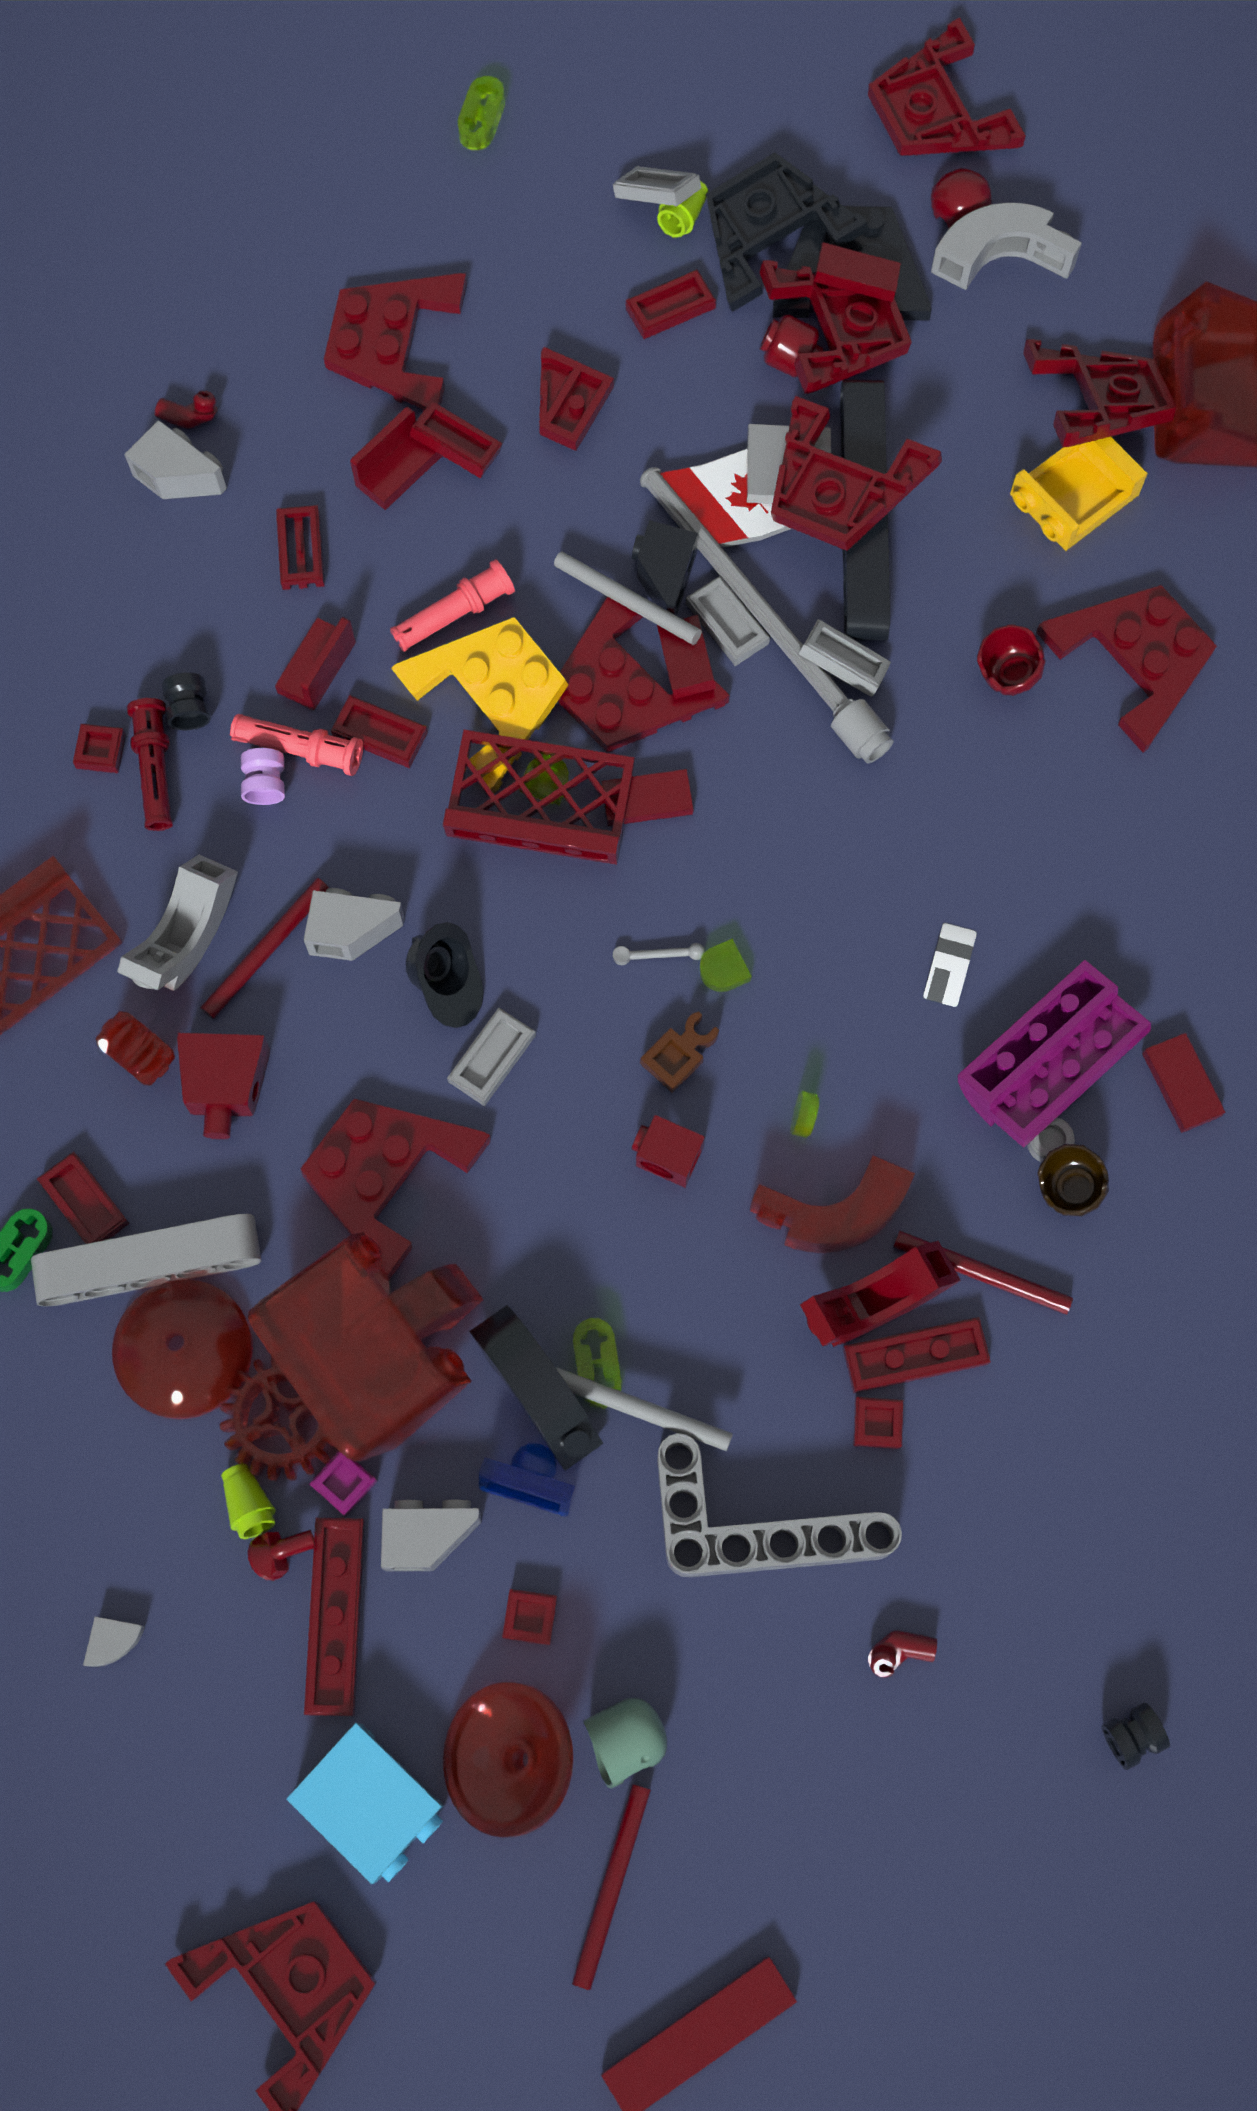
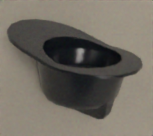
[405,922,484,1028]

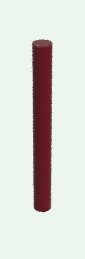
[200,878,329,1019]
[893,1230,1073,1315]
[572,1784,651,1990]

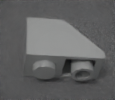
[124,420,227,499]
[304,888,405,961]
[381,1500,482,1571]

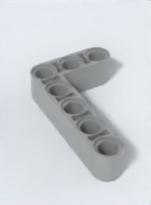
[657,1433,902,1577]

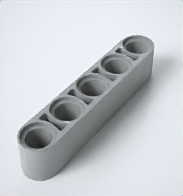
[31,1214,261,1306]

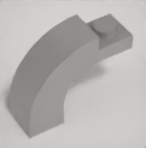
[931,203,1082,290]
[118,854,238,991]

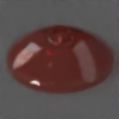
[112,1280,253,1419]
[443,1682,573,1837]

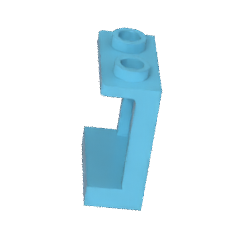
[286,1723,445,1884]

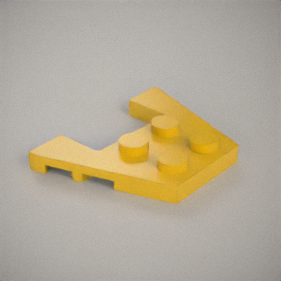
[391,617,568,794]

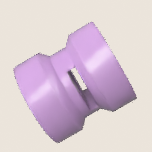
[241,748,285,805]

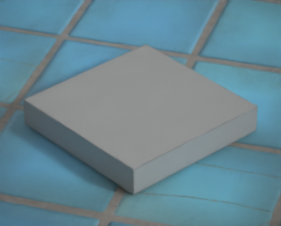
[747,424,831,504]

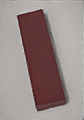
[304,1518,365,1716]
[601,1956,797,2111]

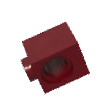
[632,1115,705,1188]

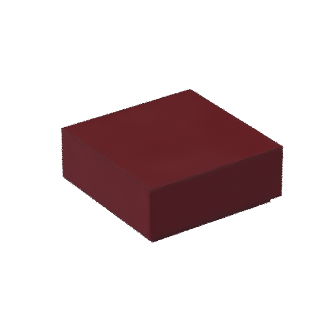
[73,724,126,773]
[853,1397,903,1449]
[502,1589,557,1645]

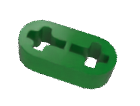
[0,1209,53,1292]

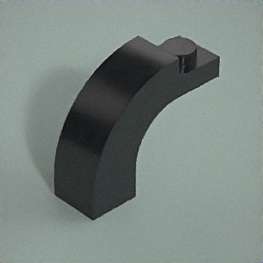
[469,1305,603,1471]

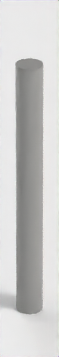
[554,551,702,645]
[556,1368,733,1451]

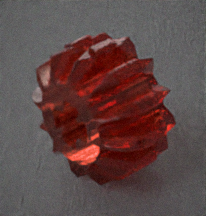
[95,1011,175,1085]

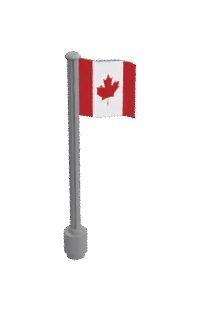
[640,449,893,764]

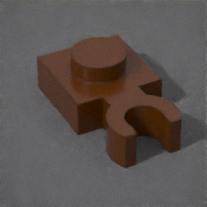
[640,1011,719,1093]

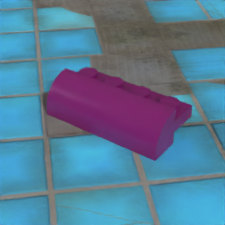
[957,960,1151,1148]

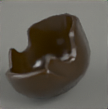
[1037,1144,1109,1217]

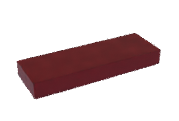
[843,1317,991,1394]

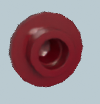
[247,1530,316,1581]

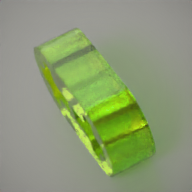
[457,76,505,150]
[573,1318,622,1409]

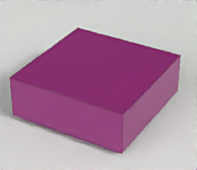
[310,1448,377,1517]

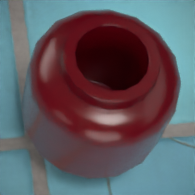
[759,315,823,377]

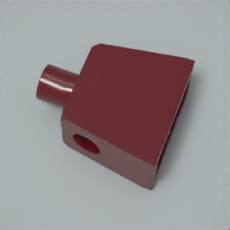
[177,1033,270,1139]

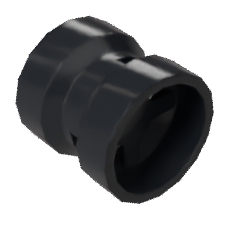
[162,672,211,731]
[1101,1702,1170,1770]

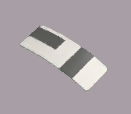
[923,923,977,1007]

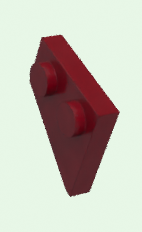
[539,347,614,451]

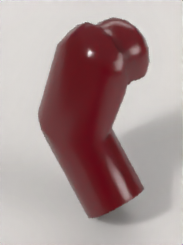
[155,391,217,429]
[868,1630,937,1678]

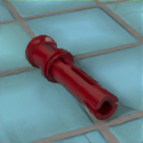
[127,698,173,831]

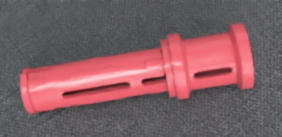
[390,559,515,652]
[230,713,363,776]

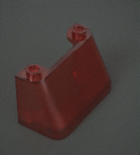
[1153,281,1257,467]
[248,1232,472,1461]

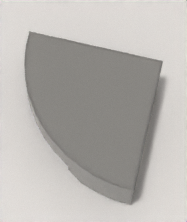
[83,1617,145,1667]

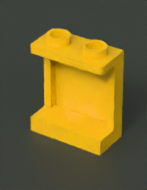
[1010,437,1148,551]

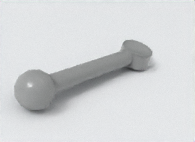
[613,943,705,966]

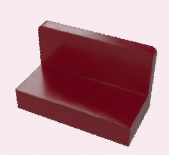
[350,406,442,510]
[275,617,356,711]

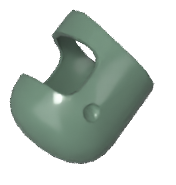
[583,1698,668,1789]

